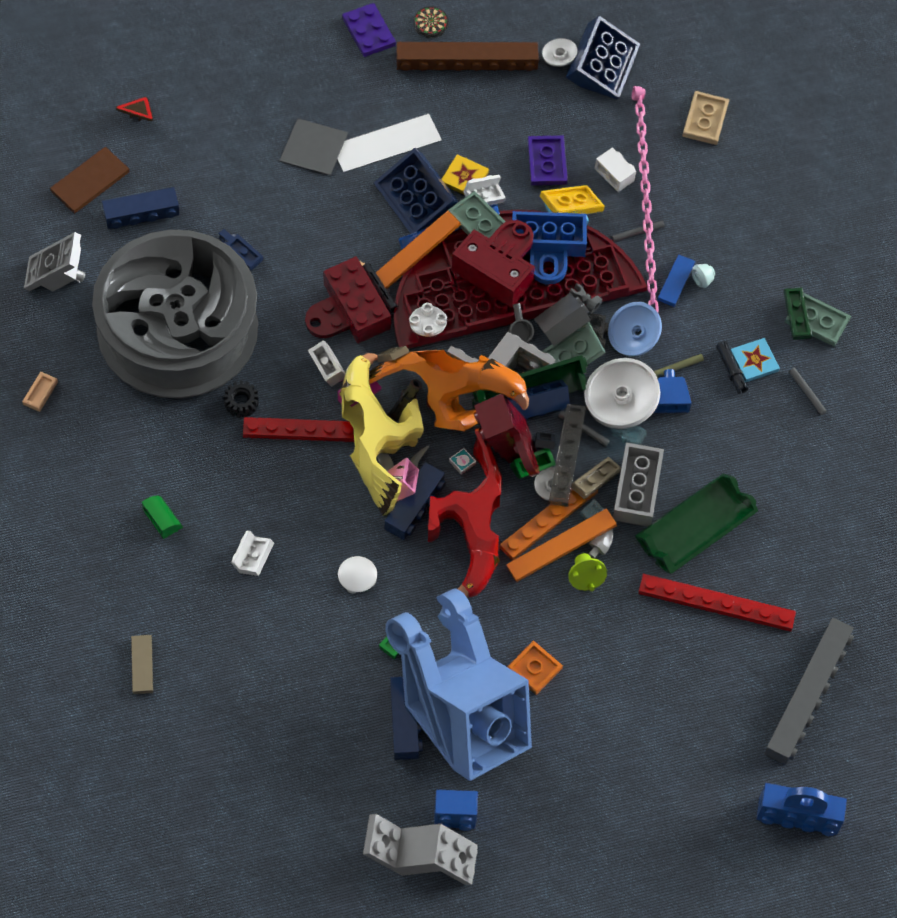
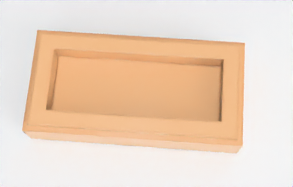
[22,372,58,412]

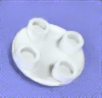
[409,303,447,337]
[338,556,377,594]

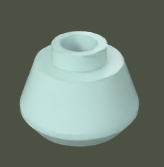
[692,264,715,288]

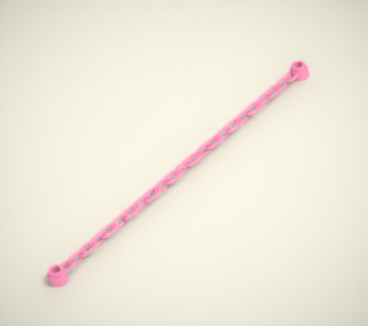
[632,86,658,312]

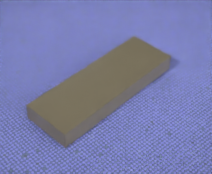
[377,346,410,362]
[571,457,621,499]
[131,635,153,694]

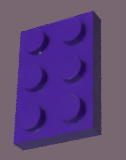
[342,3,396,57]
[528,136,568,185]

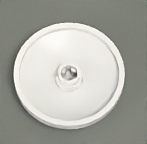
[584,358,660,429]

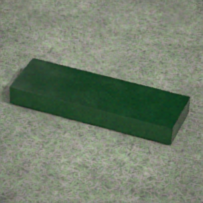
[783,288,812,340]

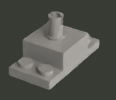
[24,232,85,291]

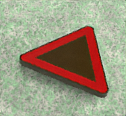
[116,97,153,121]

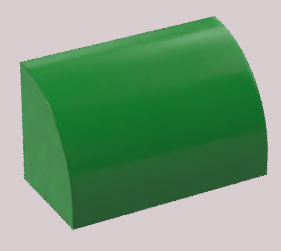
[510,448,556,479]
[141,495,183,539]

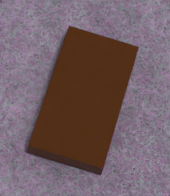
[50,147,130,214]

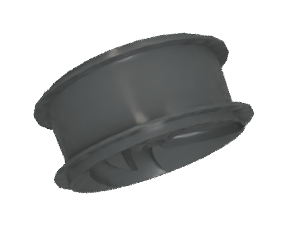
[92,229,258,399]

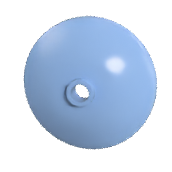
[608,302,662,356]

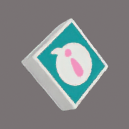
[449,448,476,475]

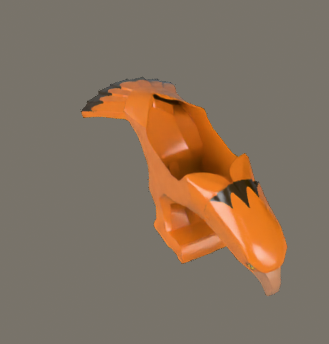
[369,350,529,431]

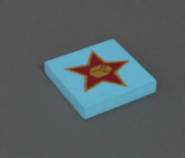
[730,338,780,382]

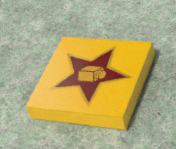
[442,154,489,195]

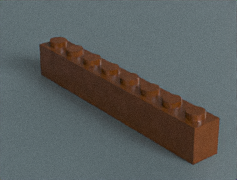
[396,42,539,71]

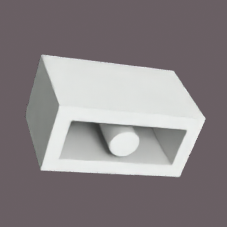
[595,147,636,192]
[308,340,346,387]

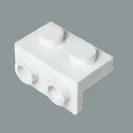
[463,175,506,205]
[231,531,274,576]

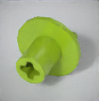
[569,553,607,591]

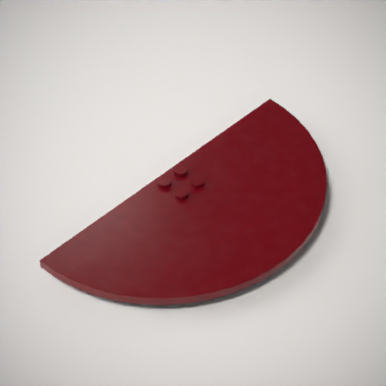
[394,210,647,349]

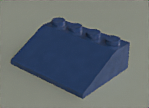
[566,16,640,99]
[374,148,458,234]

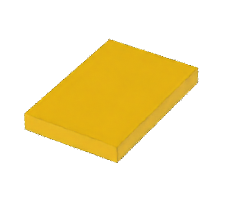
[540,185,605,214]

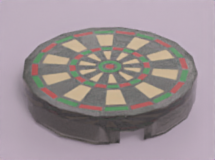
[414,6,449,38]

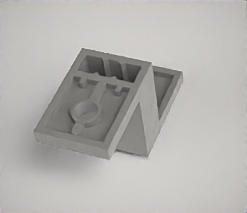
[447,332,556,371]
[363,814,478,885]

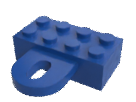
[512,211,587,284]
[756,783,847,836]

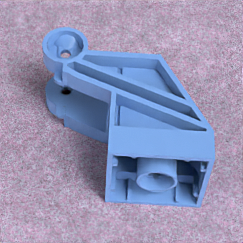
[385,588,532,781]

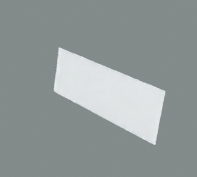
[338,114,442,172]

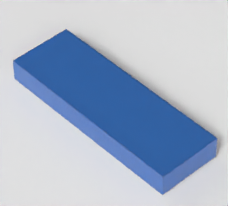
[658,254,695,307]

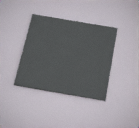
[279,119,348,175]

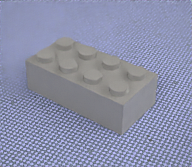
[613,442,664,527]

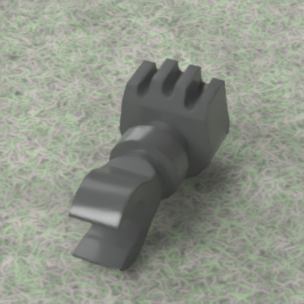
[569,284,603,313]

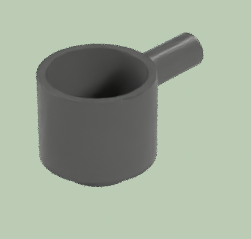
[507,303,534,343]

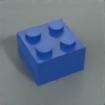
[434,790,478,831]

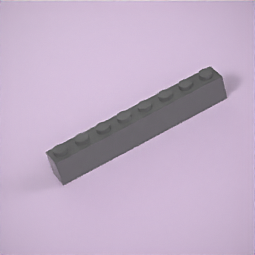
[764,617,854,765]

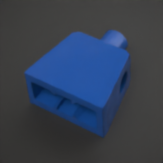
[654,369,691,413]

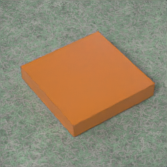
[508,641,563,695]

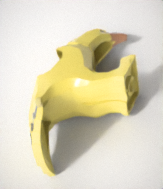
[339,353,424,516]

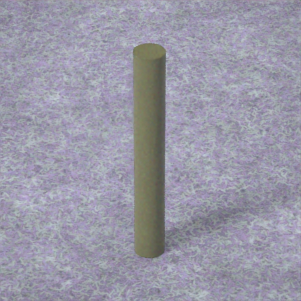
[654,354,704,378]

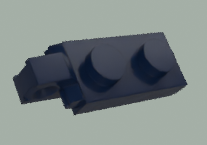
[219,229,264,271]

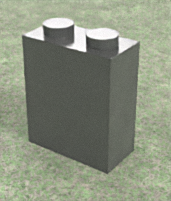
[534,293,591,346]

